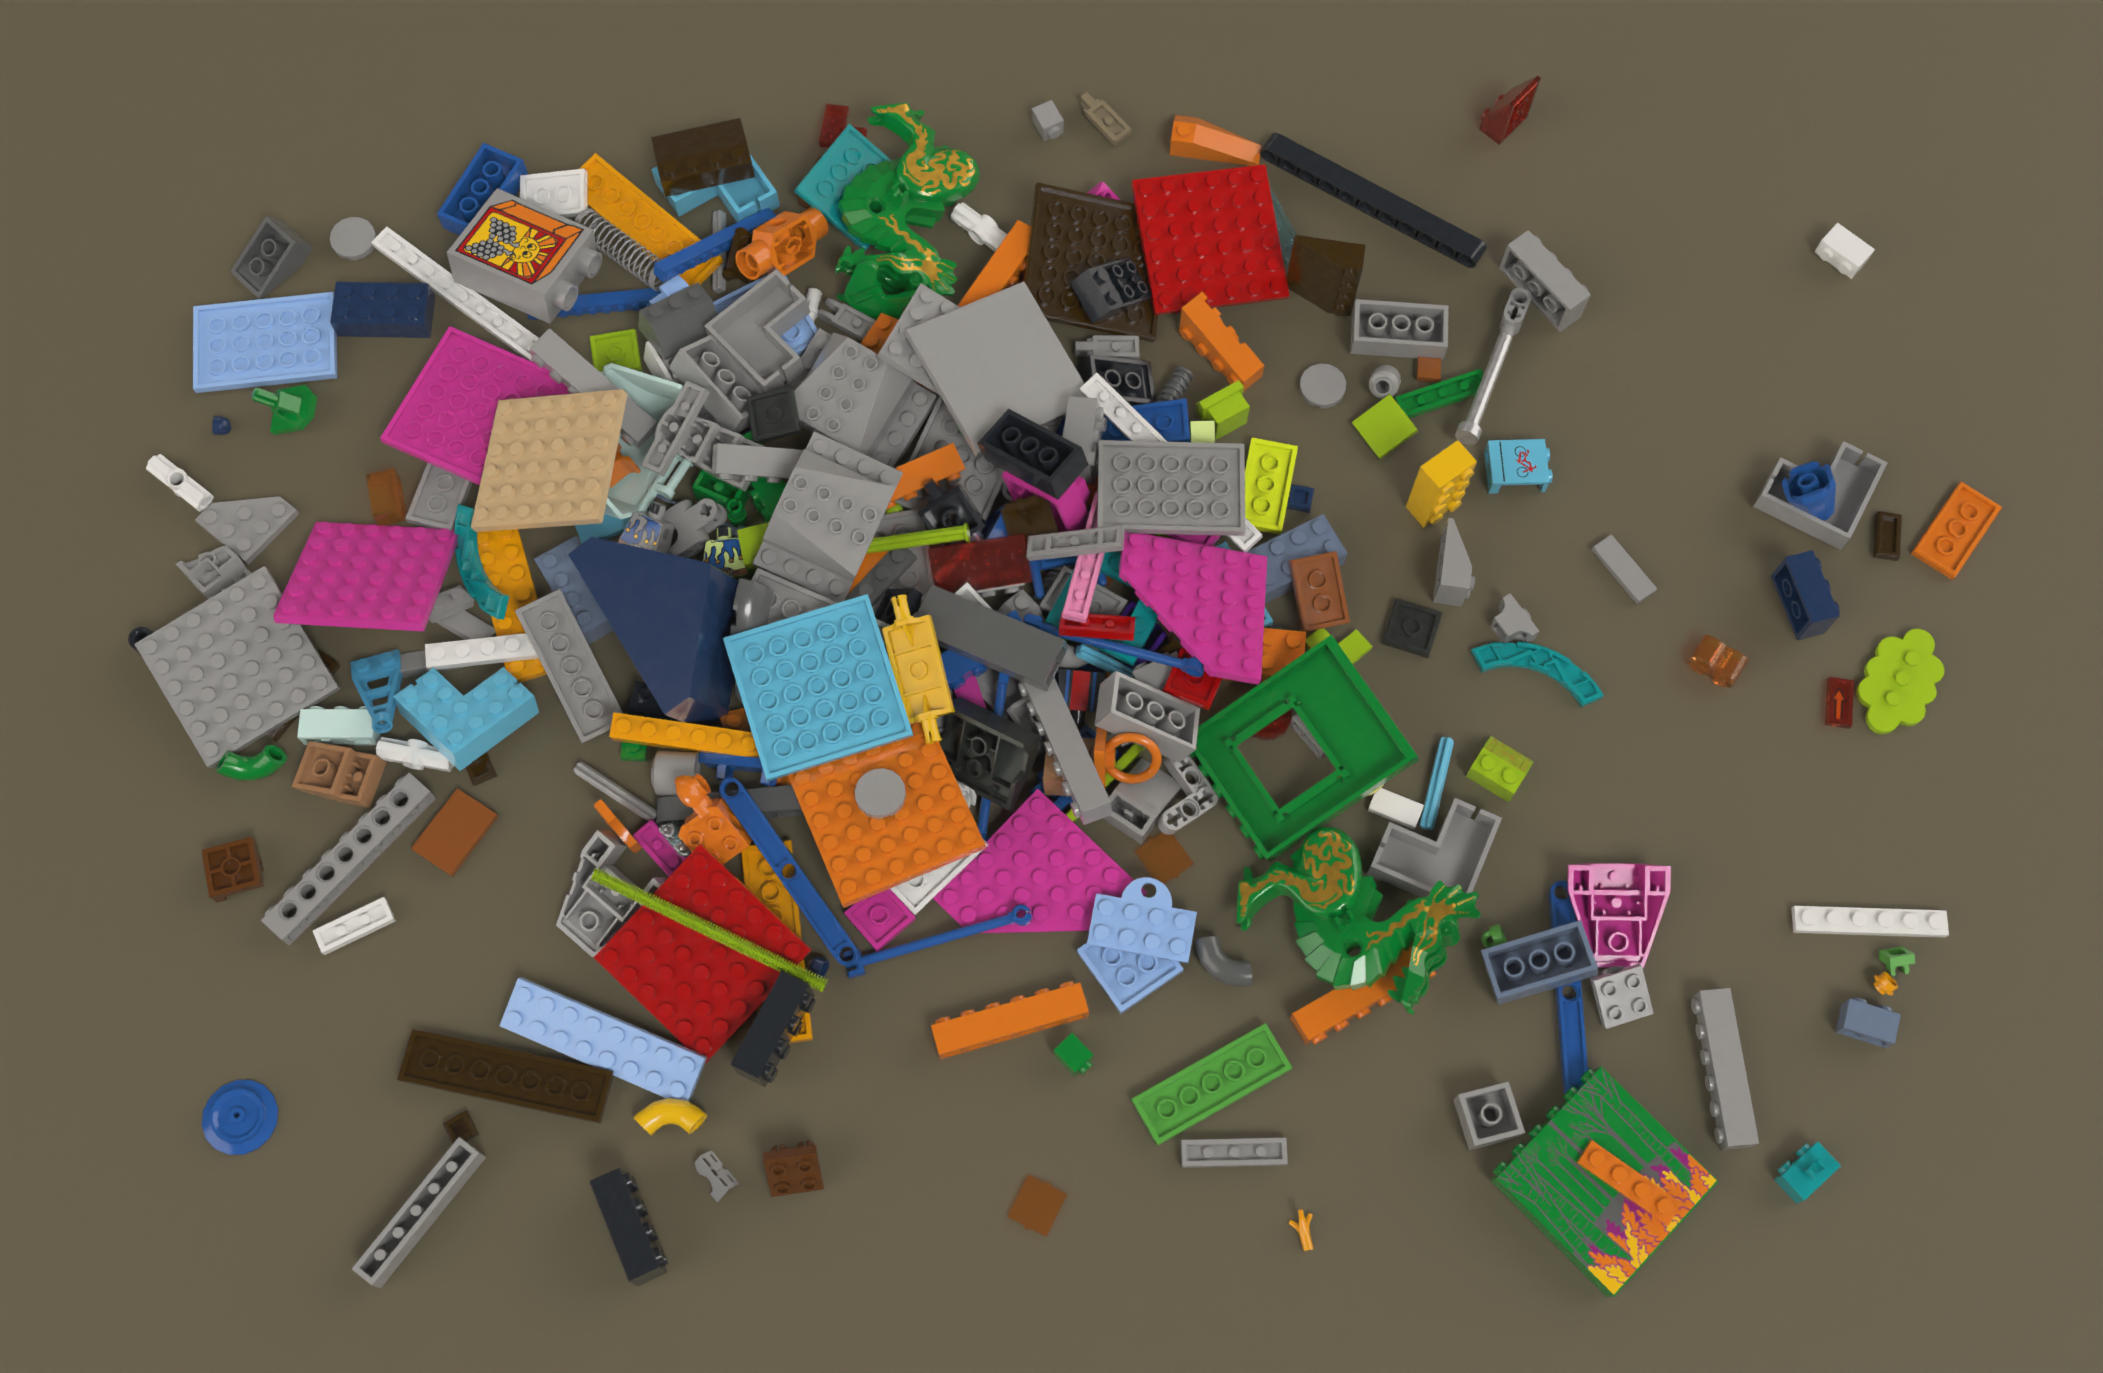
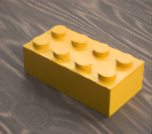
[1406,440,1477,528]

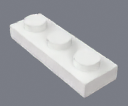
[313,897,396,955]

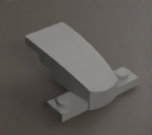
[641,381,765,492]

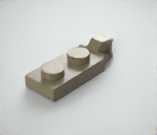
[1080,92,1132,147]

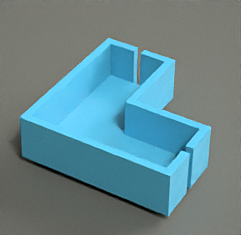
[652,155,780,222]
[393,667,540,771]

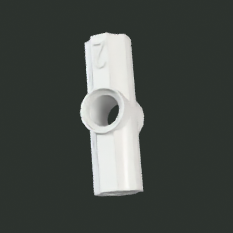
[950,202,1007,252]
[146,454,214,512]
[376,737,454,772]

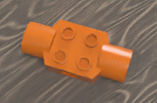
[736,208,828,280]

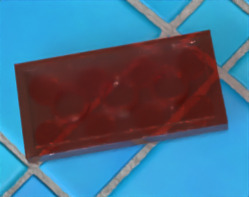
[928,533,1033,594]

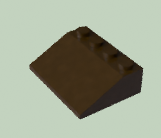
[651,118,755,197]
[1286,235,1366,316]

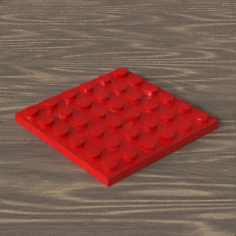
[1131,164,1290,316]
[593,844,812,1065]

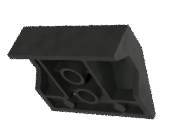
[939,697,1041,811]

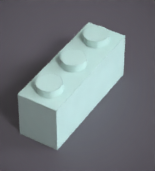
[297,706,381,745]

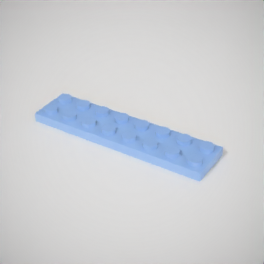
[500,977,707,1102]

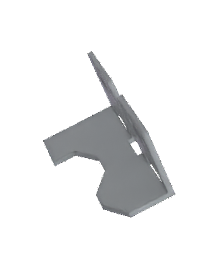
[694,1150,739,1203]

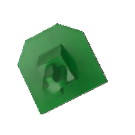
[251,385,317,435]

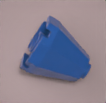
[1782,461,1836,521]

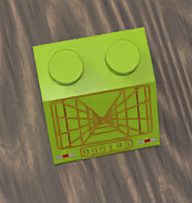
[1466,736,1534,803]

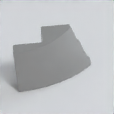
[176,545,251,599]

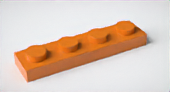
[1577,1140,1682,1226]

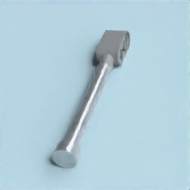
[1455,287,1532,445]

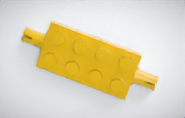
[882,595,955,744]

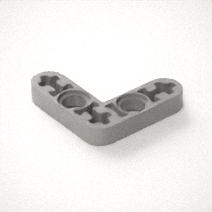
[1157,755,1218,835]

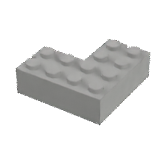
[704,269,810,393]
[1753,441,1888,550]
[1367,798,1502,898]

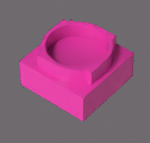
[1002,471,1090,532]

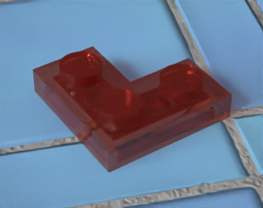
[819,104,868,148]

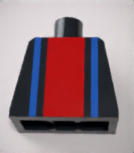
[1058,667,1106,725]

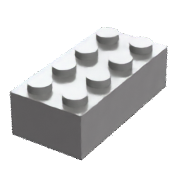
[1499,230,1591,332]
[1350,299,1449,360]
[669,334,764,433]
[1095,671,1200,762]

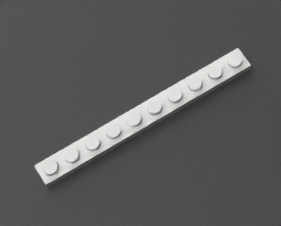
[371,227,544,367]
[1079,373,1263,552]

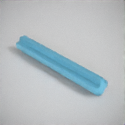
[1420,737,1454,830]

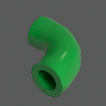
[215,745,287,781]

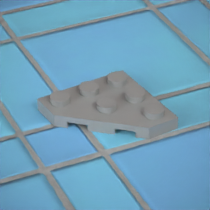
[195,496,299,565]

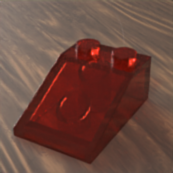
[1479,76,1541,145]

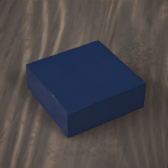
[1286,484,1314,513]

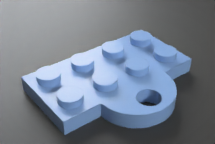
[1087,877,1197,964]

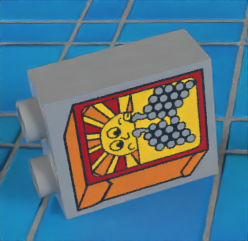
[447,188,602,324]

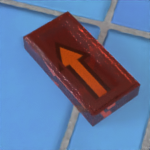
[1825,677,1854,729]

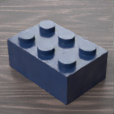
[1771,550,1840,641]

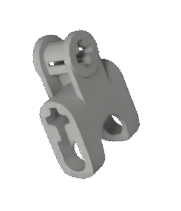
[663,499,727,559]

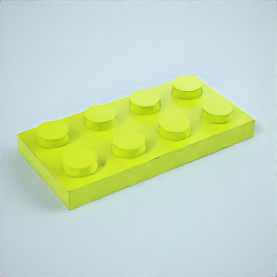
[1245,438,1298,535]

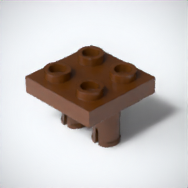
[763,1140,824,1197]

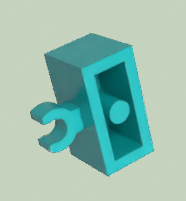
[1774,1142,1841,1204]

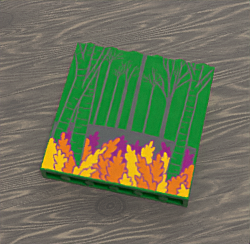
[1490,1066,1719,1297]

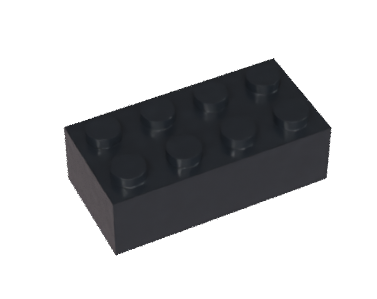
[978,408,1089,500]
[730,971,816,1087]
[589,1167,669,1286]

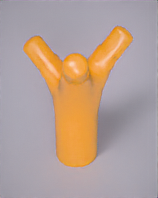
[1289,1209,1314,1251]

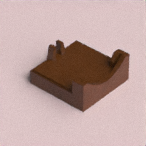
[201,837,264,903]

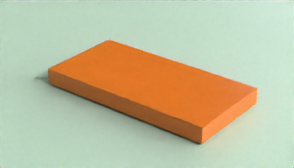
[1911,481,2002,580]

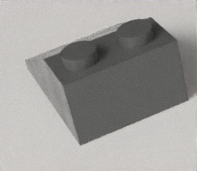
[230,216,313,299]

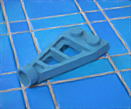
[350,649,403,733]

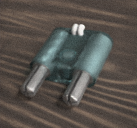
[659,823,692,858]

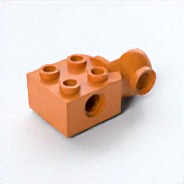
[675,774,752,865]

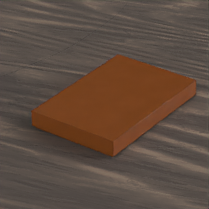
[1288,551,1350,632]
[411,788,499,877]

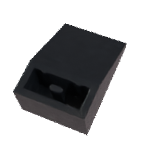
[1070,257,1152,324]

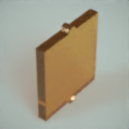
[1135,832,1194,884]
[1008,1175,1067,1237]

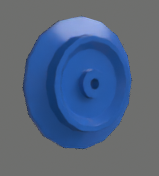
[202,1080,279,1155]

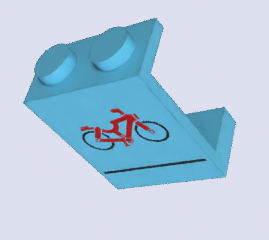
[1484,439,1553,494]

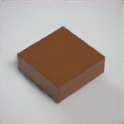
[1416,356,1441,383]

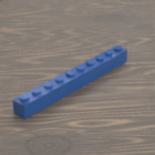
[654,208,777,282]
[527,288,661,320]

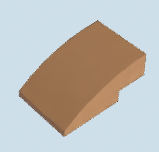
[292,741,387,808]

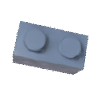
[1835,997,1901,1048]

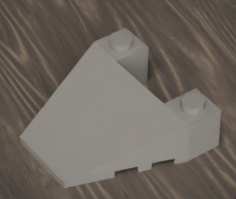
[556,830,667,957]

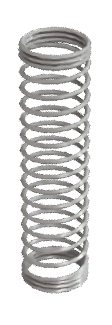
[574,208,668,291]

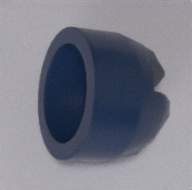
[212,416,231,435]
[807,957,830,978]

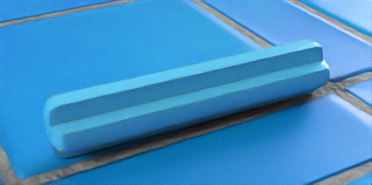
[1075,644,1134,677]

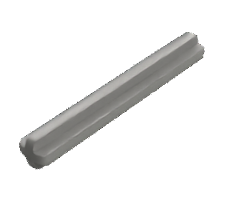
[712,210,726,294]
[573,761,657,822]

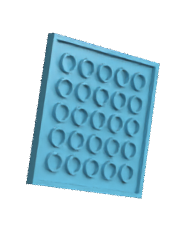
[723,594,913,782]

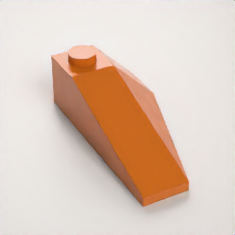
[1170,115,1261,166]

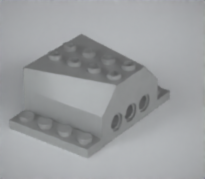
[784,328,938,468]
[753,431,903,603]

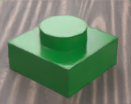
[620,742,648,762]

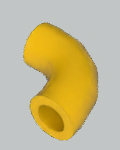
[633,1098,707,1136]

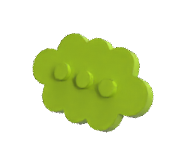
[1856,629,1945,735]

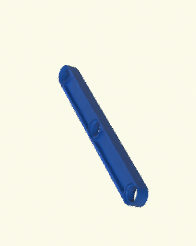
[720,778,859,966]
[1548,881,1588,1094]

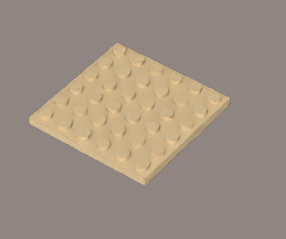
[471,389,628,532]

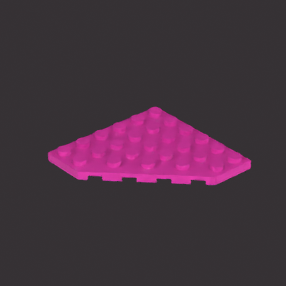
[1119,532,1267,685]
[933,789,1148,934]

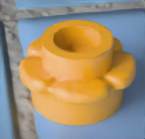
[1873,971,1898,996]

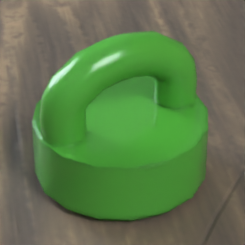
[1481,924,1507,948]

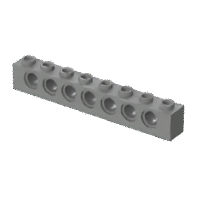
[261,773,436,946]

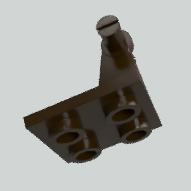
[1001,494,1059,556]

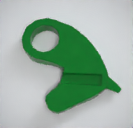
[837,259,916,320]

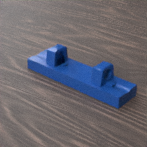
[698,752,777,787]

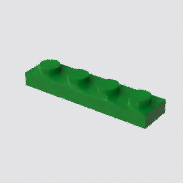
[1394,368,1484,419]

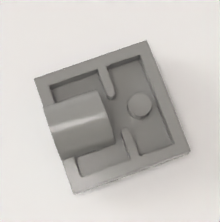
[1590,963,1654,1029]

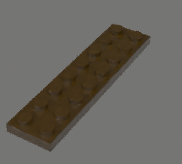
[397,1029,614,1124]

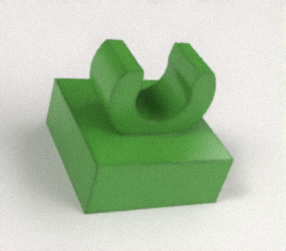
[1879,946,1915,977]

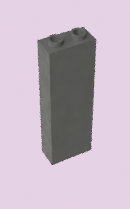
[913,585,1068,692]

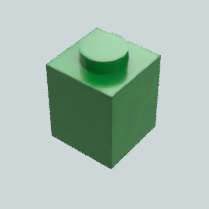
[1053,1033,1094,1077]

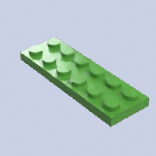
[1131,1023,1292,1146]

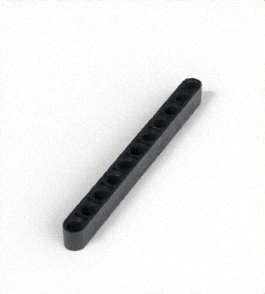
[1260,133,1487,268]

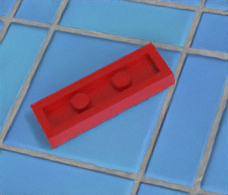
[1059,611,1135,641]

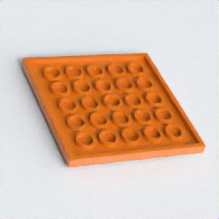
[787,722,986,908]

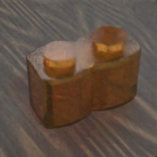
[1688,634,1749,688]

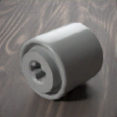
[651,751,701,796]

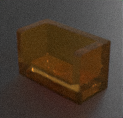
[366,468,407,526]

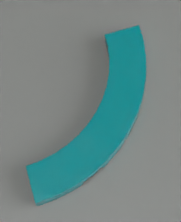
[454,504,509,620]
[1470,642,1604,707]

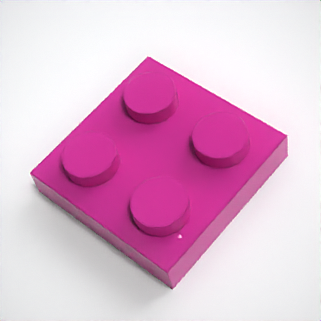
[844,889,916,952]

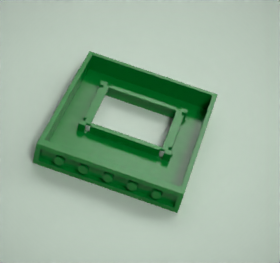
[1190,634,1420,862]

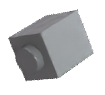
[1032,100,1064,142]

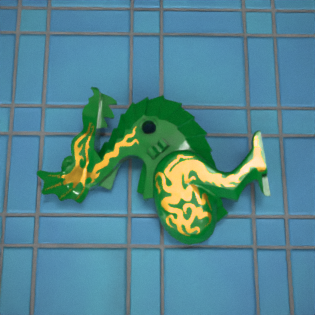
[835,102,980,296]
[1237,827,1481,1015]

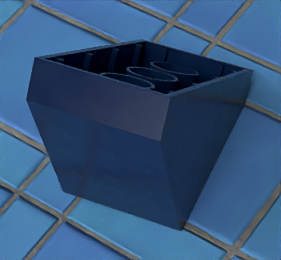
[568,537,739,726]

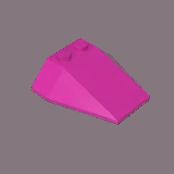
[1567,863,1671,968]

